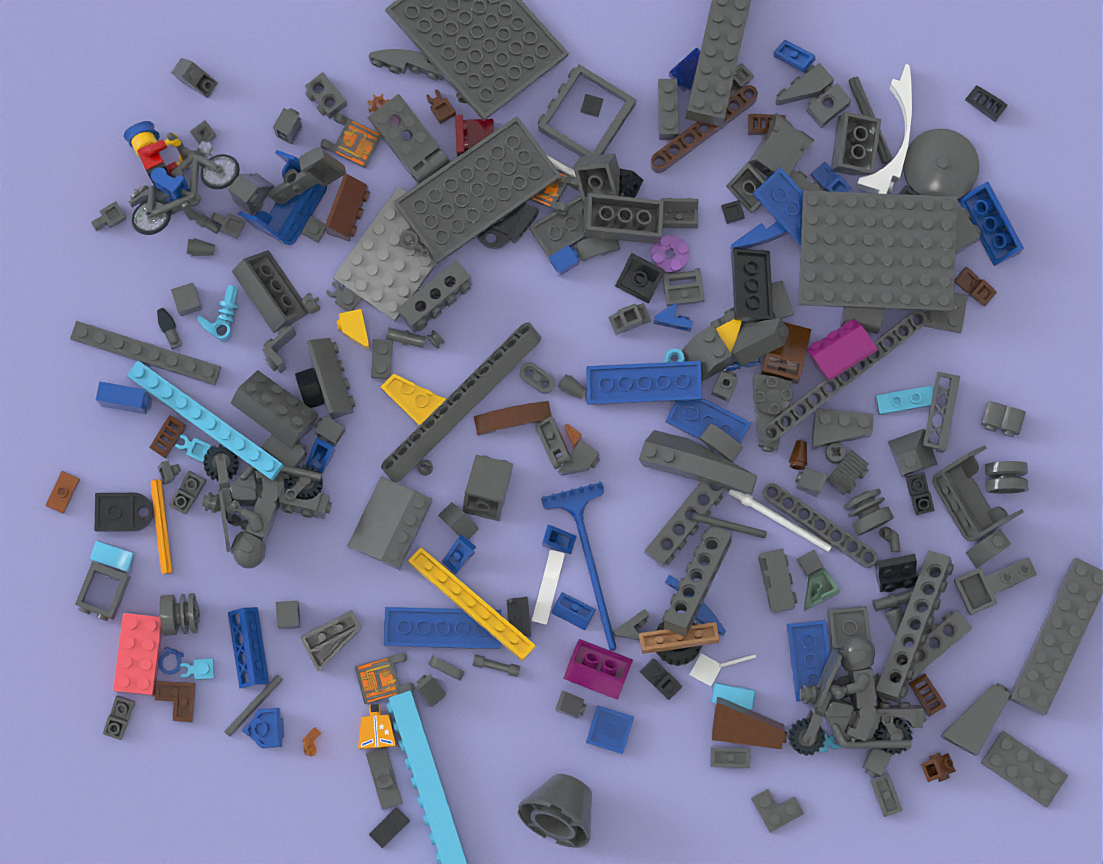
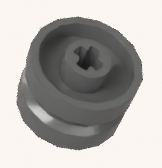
[985,461,1029,494]

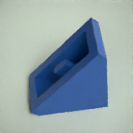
[306,437,336,474]
[542,525,576,554]

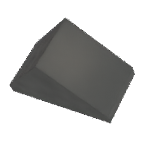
[438,502,479,540]

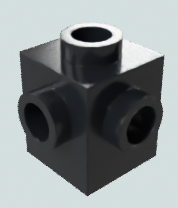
[619,168,644,198]

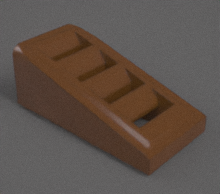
[748,114,786,135]
[149,415,187,458]
[908,674,946,717]

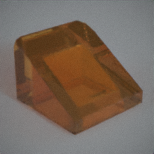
[565,424,582,449]

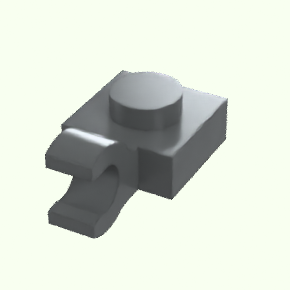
[91,201,126,231]
[211,212,246,239]

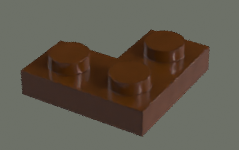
[155,681,196,723]

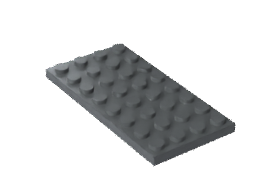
[393,116,561,264]

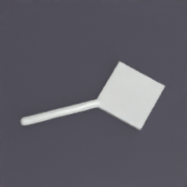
[689,653,756,687]

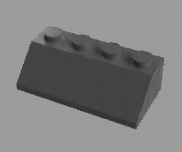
[232,250,308,333]
[307,338,356,420]

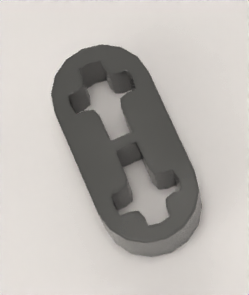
[428,655,465,681]

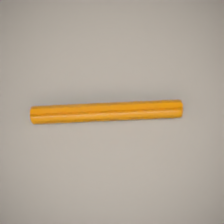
[150,479,173,574]

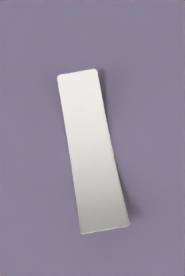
[532,550,565,624]

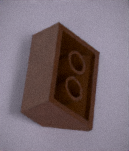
[325,173,370,241]

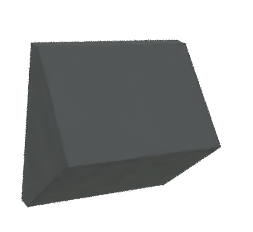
[726,162,766,214]

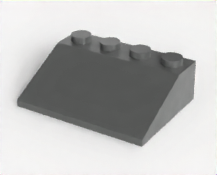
[347,477,433,571]

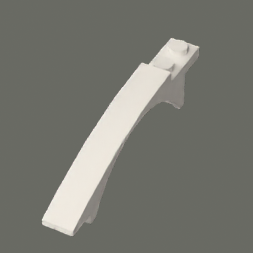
[856,64,912,194]

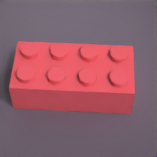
[113,613,163,696]

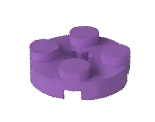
[651,235,689,274]

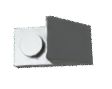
[613,609,649,641]

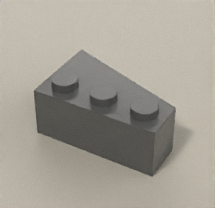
[300,610,361,672]

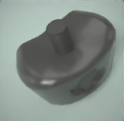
[301,293,320,314]

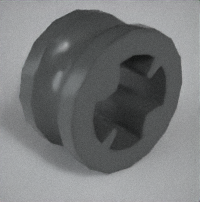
[426,330,445,349]

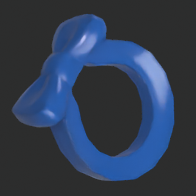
[158,647,184,675]

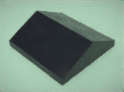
[615,253,665,304]

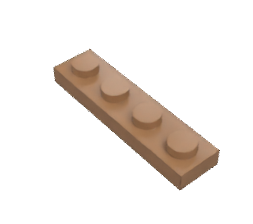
[639,622,719,654]

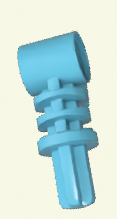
[197,285,238,342]

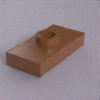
[45,471,80,514]

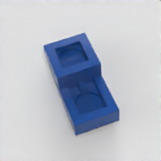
[810,162,852,192]

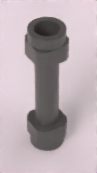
[472,654,520,677]

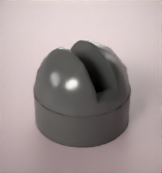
[418,460,433,476]

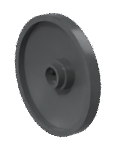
[903,129,979,200]

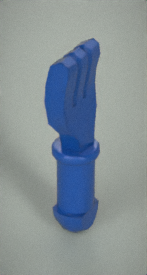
[722,358,761,372]

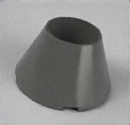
[517,774,592,848]

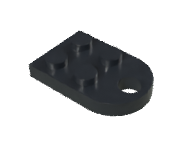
[477,203,526,249]
[94,492,154,532]

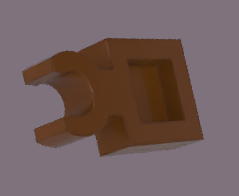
[426,89,456,124]

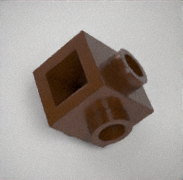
[921,752,956,782]

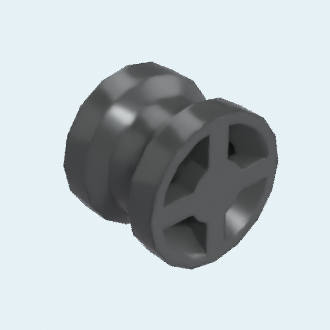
[825,443,846,464]

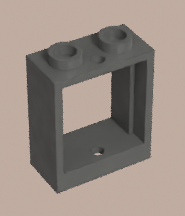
[75,561,131,621]

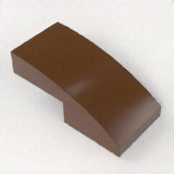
[954,267,997,306]

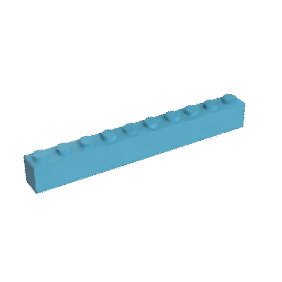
[386,690,467,864]

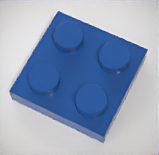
[586,705,634,754]

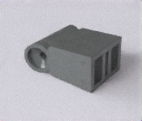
[748,113,814,177]

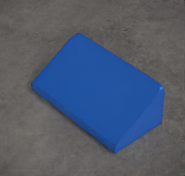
[551,592,596,630]

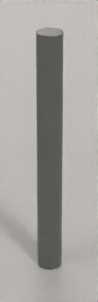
[692,513,767,538]
[224,674,283,737]

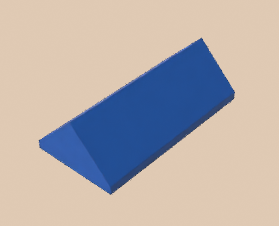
[959,182,1024,266]

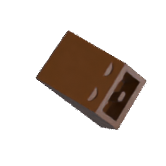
[761,322,811,384]

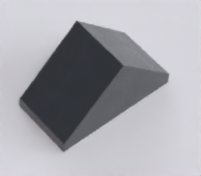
[295,368,325,408]

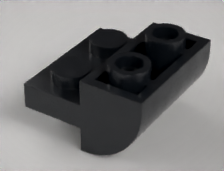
[875,554,918,592]

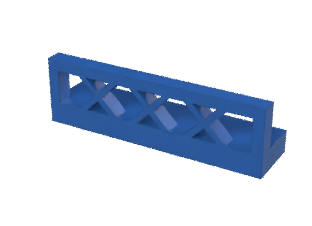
[228,607,269,688]

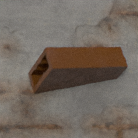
[712,697,787,749]

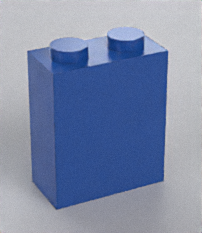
[96,381,152,414]

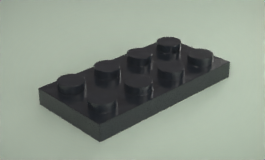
[731,248,774,322]

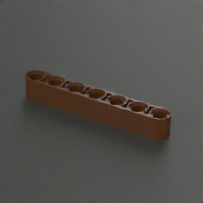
[651,85,758,173]

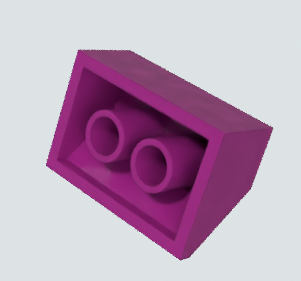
[806,319,878,381]
[563,639,633,700]

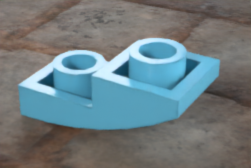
[90,541,135,572]
[711,682,756,710]

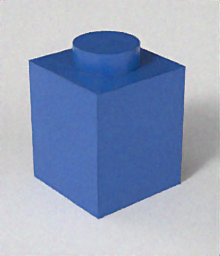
[549,245,580,276]

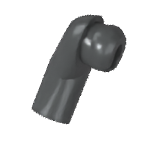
[879,527,901,552]

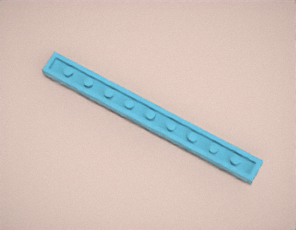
[126,361,284,481]

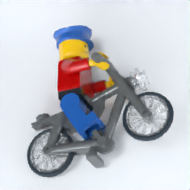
[123,121,240,235]

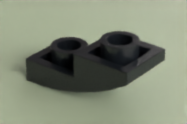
[905,472,935,515]

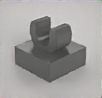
[158,460,181,485]

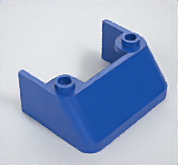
[238,150,327,245]

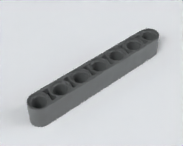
[762,483,877,568]

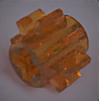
[368,94,389,113]

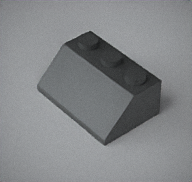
[831,112,881,175]

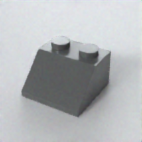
[573,153,620,201]
[682,325,733,382]

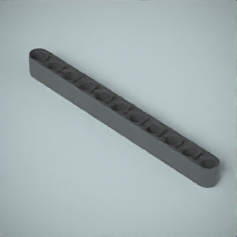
[759,311,927,443]
[381,322,541,482]

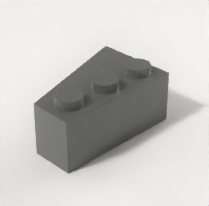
[228,173,275,215]
[811,409,874,450]
[758,548,797,614]

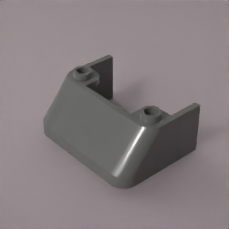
[932,445,1024,542]

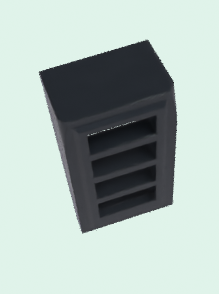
[965,85,1008,122]
[511,204,539,244]

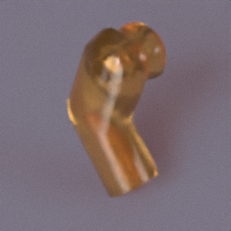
[302,727,321,756]

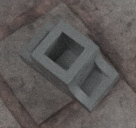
[609,303,651,335]

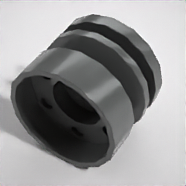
[843,488,894,536]
[160,593,200,636]

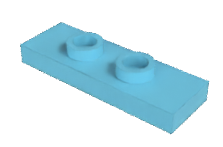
[875,386,933,415]

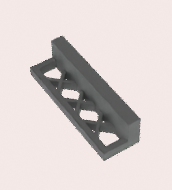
[923,371,960,453]

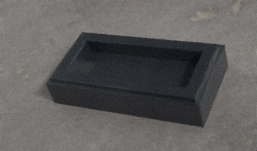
[369,807,410,849]

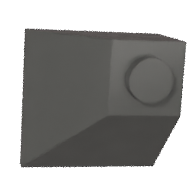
[888,429,938,477]

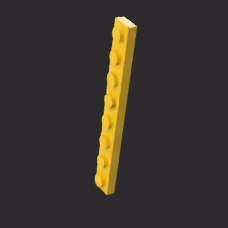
[408,547,536,661]

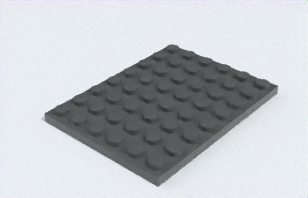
[385,0,569,121]
[799,191,957,312]

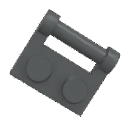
[663,268,705,306]

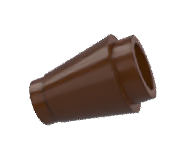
[789,440,808,470]

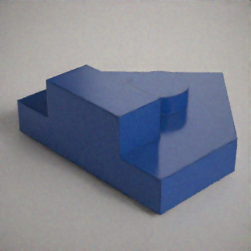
[242,708,284,749]

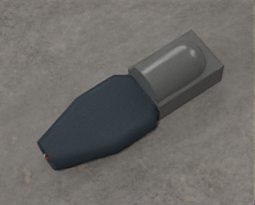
[157,308,183,350]

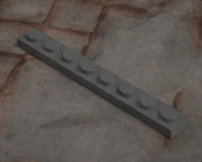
[70,321,221,385]

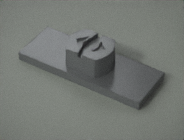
[366,747,403,810]

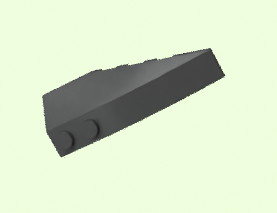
[639,430,757,495]

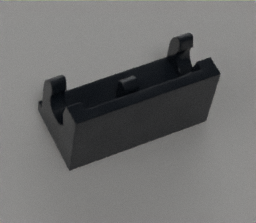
[507,597,531,637]

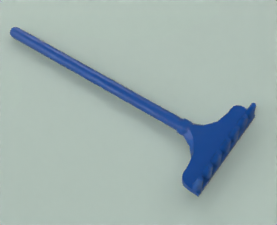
[541,481,616,651]

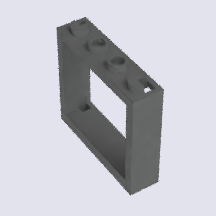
[537,64,636,157]

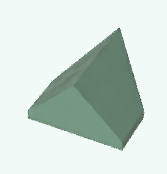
[803,567,840,611]

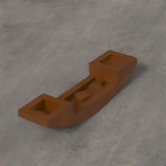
[474,401,552,435]

